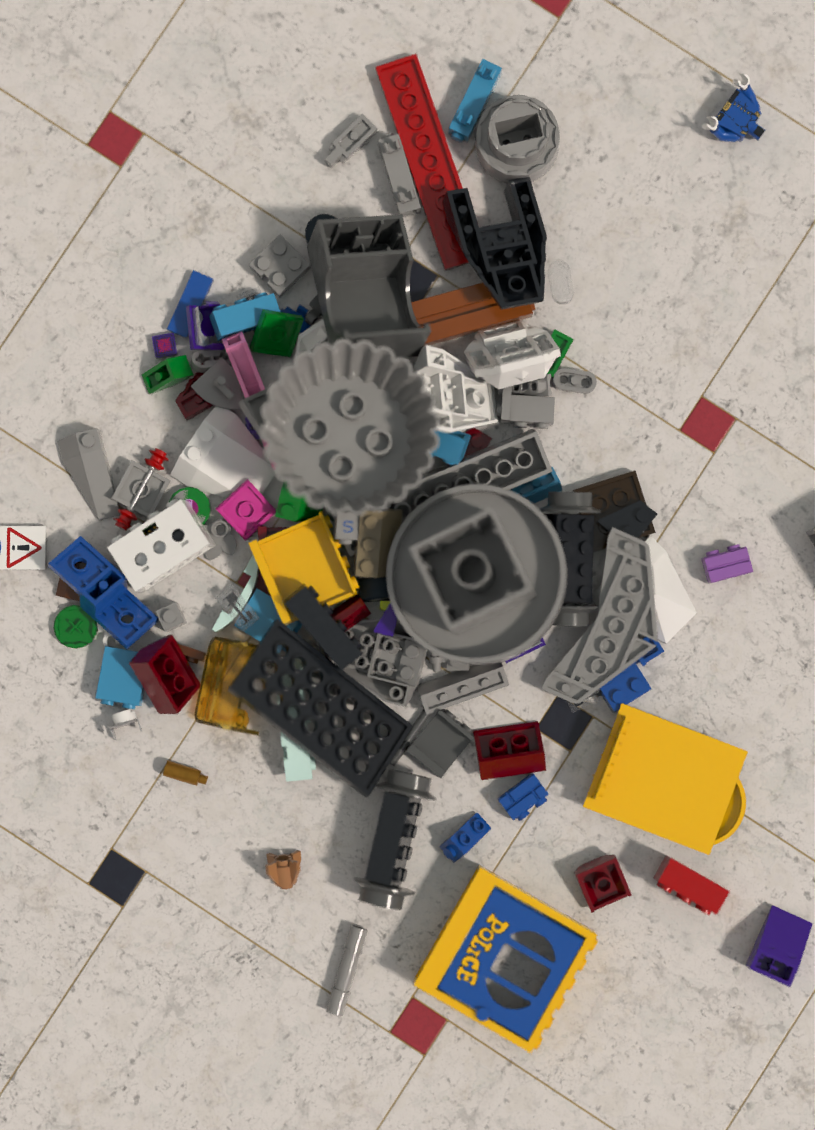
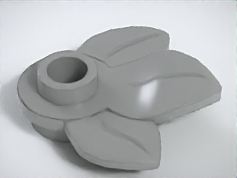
[204,518,236,560]

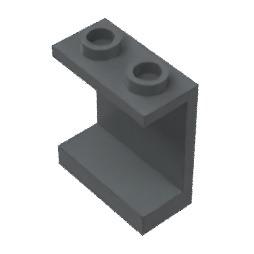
[407,709,474,778]

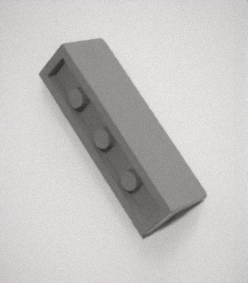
[417,662,509,715]

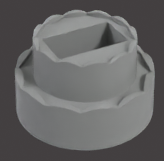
[475,95,560,183]

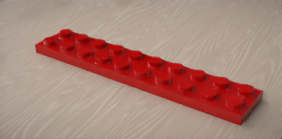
[375,54,469,271]

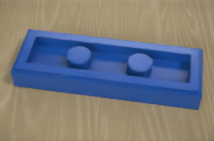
[167,270,214,339]

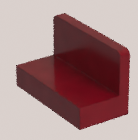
[331,594,371,632]

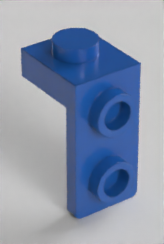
[439,813,491,863]

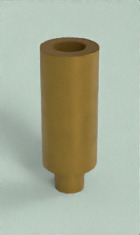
[163,761,208,786]

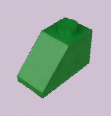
[141,355,194,395]

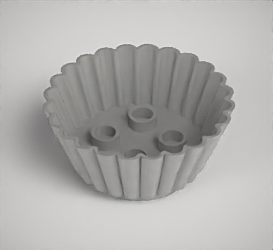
[260,339,440,515]

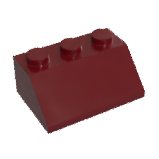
[129,635,202,714]
[473,721,546,780]

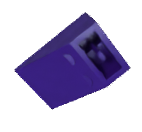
[745,905,813,987]

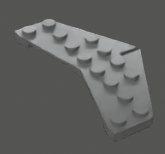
[541,527,658,704]

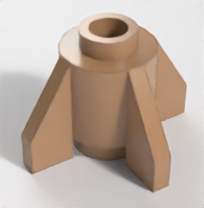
[265,850,301,889]

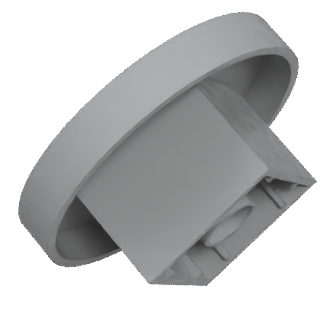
[386,484,567,665]

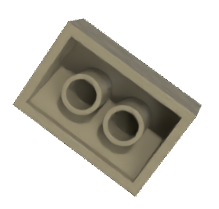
[353,508,402,578]

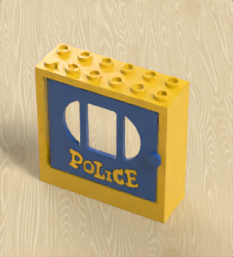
[413,865,598,1053]

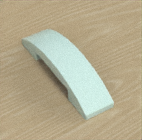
[212,555,259,633]

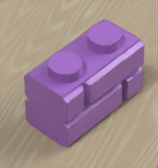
[702,544,753,584]

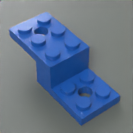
[48,536,158,649]

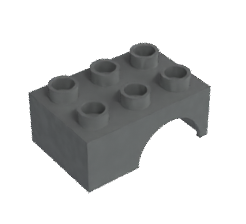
[307,214,431,358]

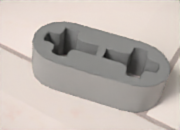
[190,349,231,373]

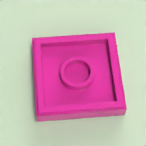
[215,479,276,541]

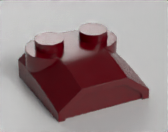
[574,854,632,913]

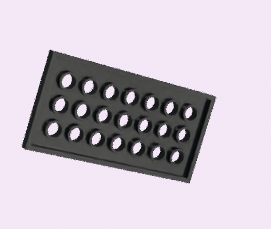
[228,619,413,797]

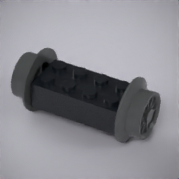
[539,492,601,626]
[354,769,437,910]

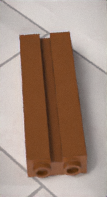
[411,282,535,346]

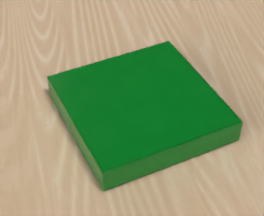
[249,310,304,357]

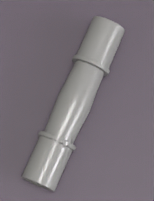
[326,925,368,1016]

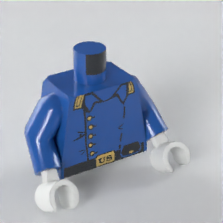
[702,73,766,142]

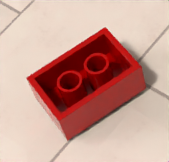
[653,855,730,915]

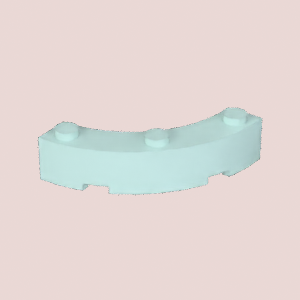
[277,658,316,782]

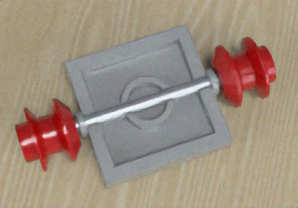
[111,448,171,531]

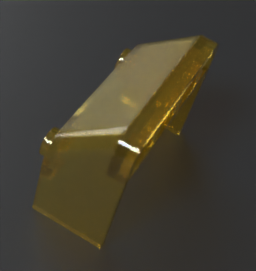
[194,637,259,736]

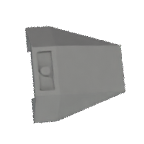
[330,618,427,707]

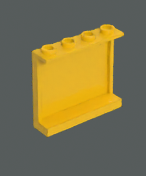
[248,511,359,625]

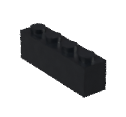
[284,583,362,671]

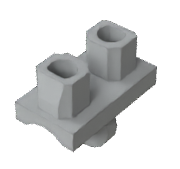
[512,374,552,396]

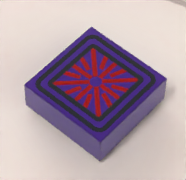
[152,333,178,359]

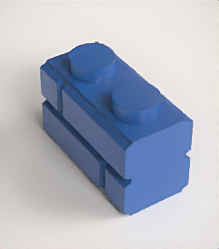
[497,773,549,821]

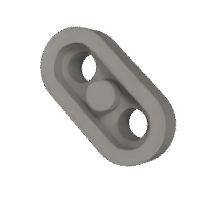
[553,368,597,394]

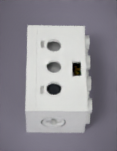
[107,498,216,592]

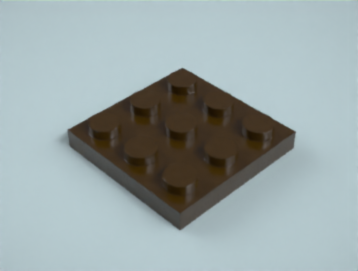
[573,471,656,553]

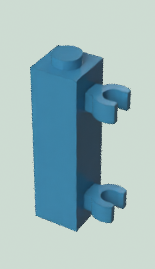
[448,59,502,143]

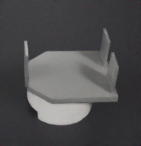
[108,709,142,740]

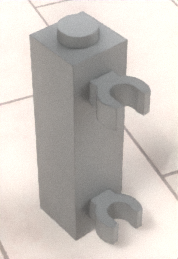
[378,133,421,218]

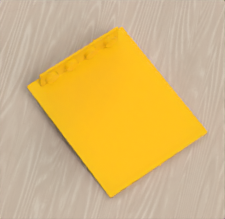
[583,703,748,855]

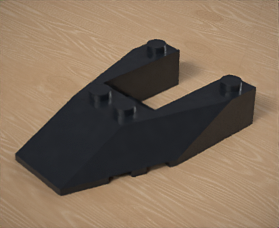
[442,177,547,310]

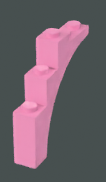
[222,331,275,470]

